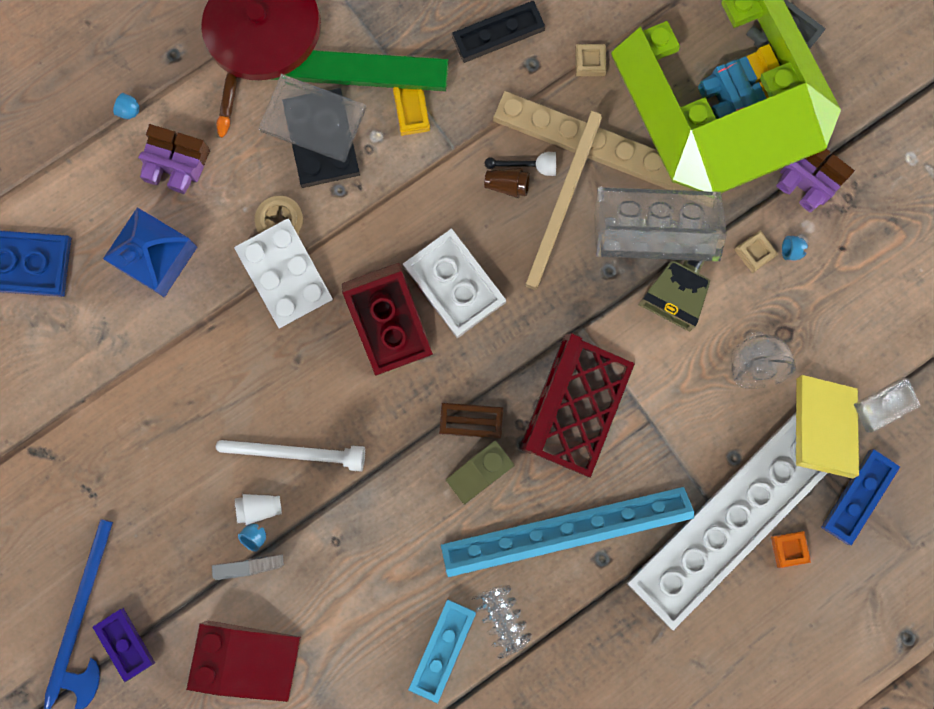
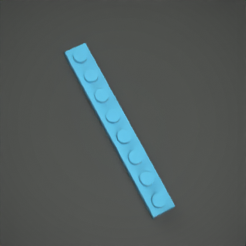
[441,487,694,577]

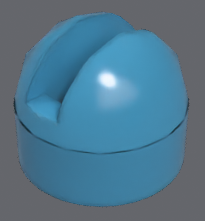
[113,93,139,119]
[782,236,808,261]
[238,523,266,552]

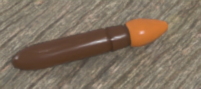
[216,73,237,138]

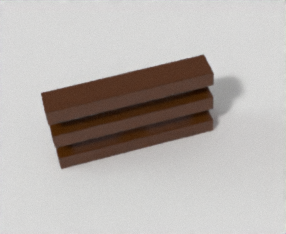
[439,403,503,439]

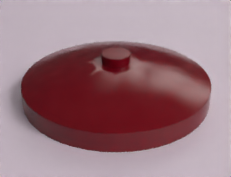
[201,0,321,81]

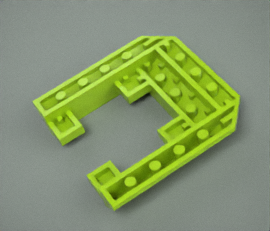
[611,0,841,196]

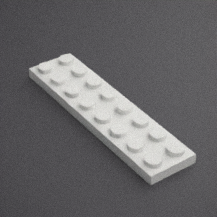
[627,412,827,631]

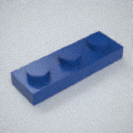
[821,449,900,545]

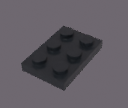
[282,88,360,188]

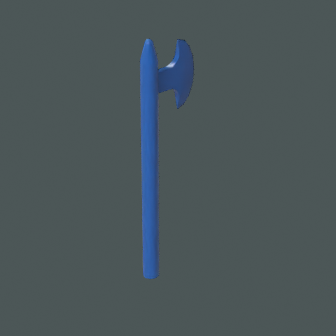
[44,519,113,709]

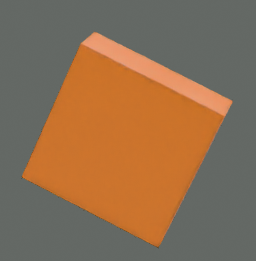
[771,531,811,568]

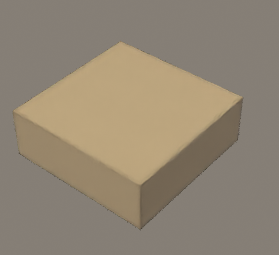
[575,44,606,76]
[734,230,778,273]

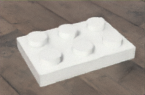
[234,218,333,329]
[403,228,506,338]

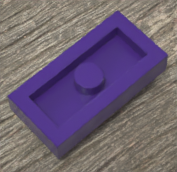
[92,608,155,683]

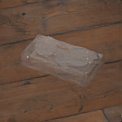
[853,378,921,433]

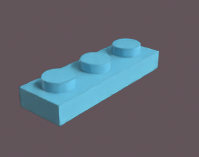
[408,599,476,704]

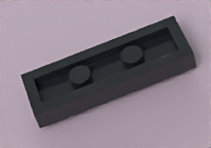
[452,0,545,63]

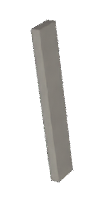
[212,554,284,580]

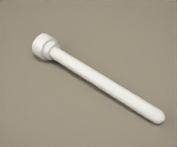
[216,440,365,472]

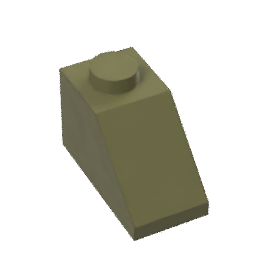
[446,440,515,505]

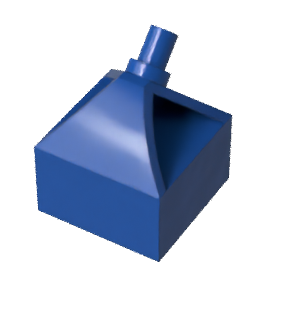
[103,207,197,298]

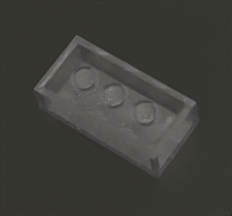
[594,187,727,261]

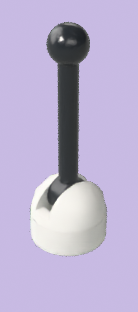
[484,152,556,176]

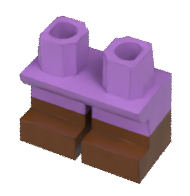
[138,124,210,194]
[776,149,855,212]

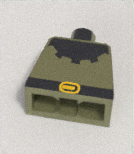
[638,253,710,332]

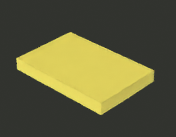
[796,375,859,479]

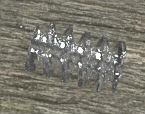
[472,585,533,659]

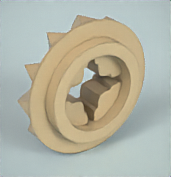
[254,196,304,235]

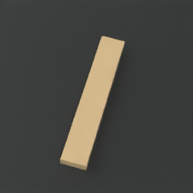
[525,111,602,290]

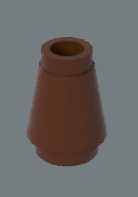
[484,168,530,198]

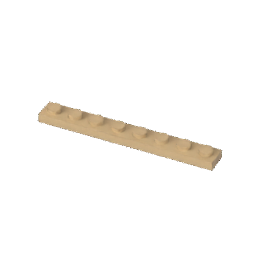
[493,91,721,208]

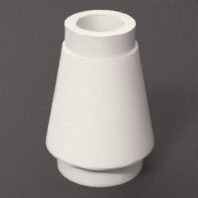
[235,494,282,525]

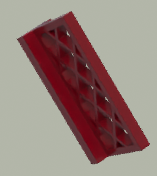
[519,333,635,478]

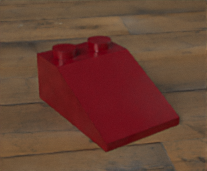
[342,262,433,376]
[186,620,301,702]

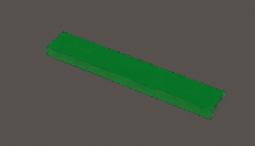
[271,50,449,91]

